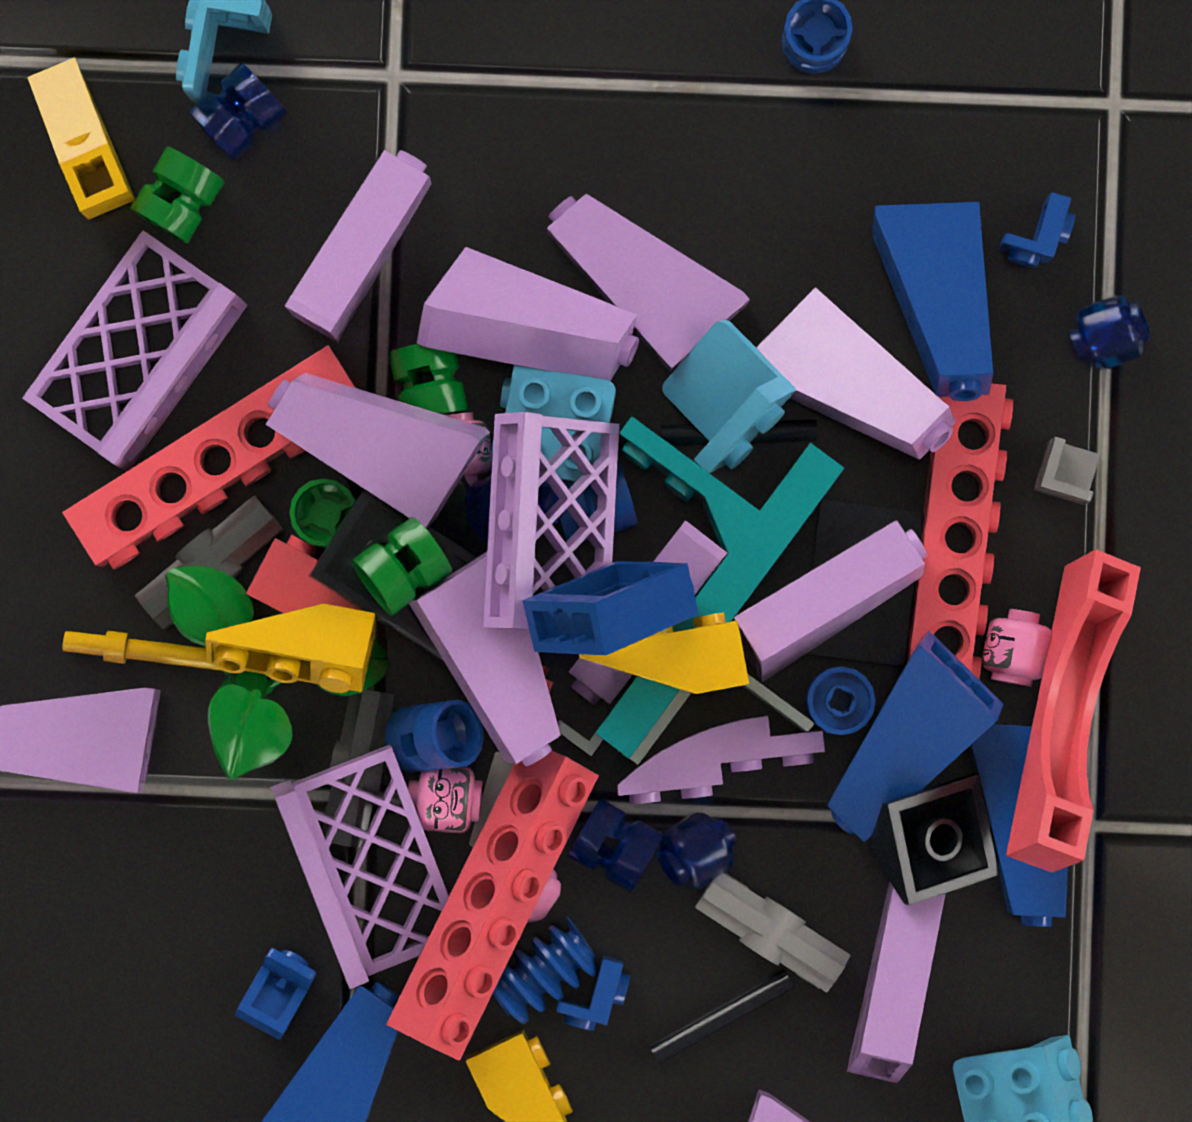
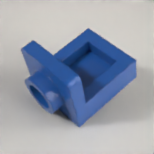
[998,192,1076,268]
[234,948,316,1040]
[556,955,631,1031]

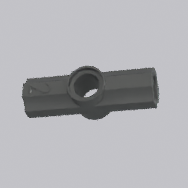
[135,495,284,630]
[321,689,395,848]

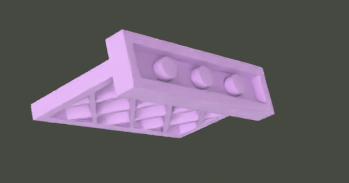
[23,230,248,472]
[483,412,619,630]
[270,744,449,989]

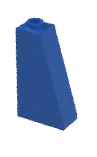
[872,202,993,401]
[827,631,1004,842]
[967,724,1068,927]
[262,981,400,1122]

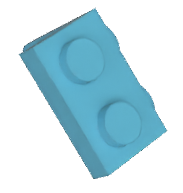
[176,0,272,105]
[662,320,797,474]
[491,365,616,482]
[953,1035,1093,1122]

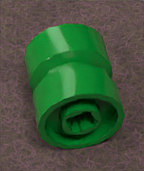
[130,146,225,244]
[388,344,469,415]
[289,478,356,549]
[351,517,452,616]

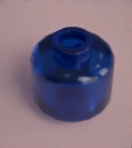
[1070,295,1151,371]
[656,812,737,890]

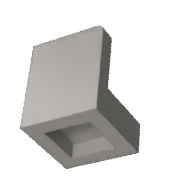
[1034,437,1101,505]

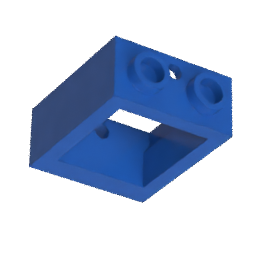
[522,561,699,656]

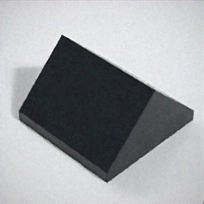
[868,773,999,905]

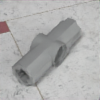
[694,870,851,992]

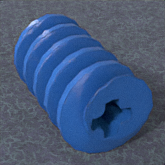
[492,915,599,1024]

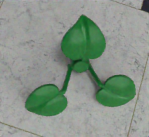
[165,566,390,781]

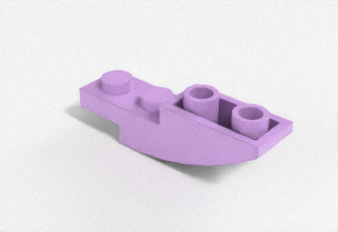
[617,716,825,805]

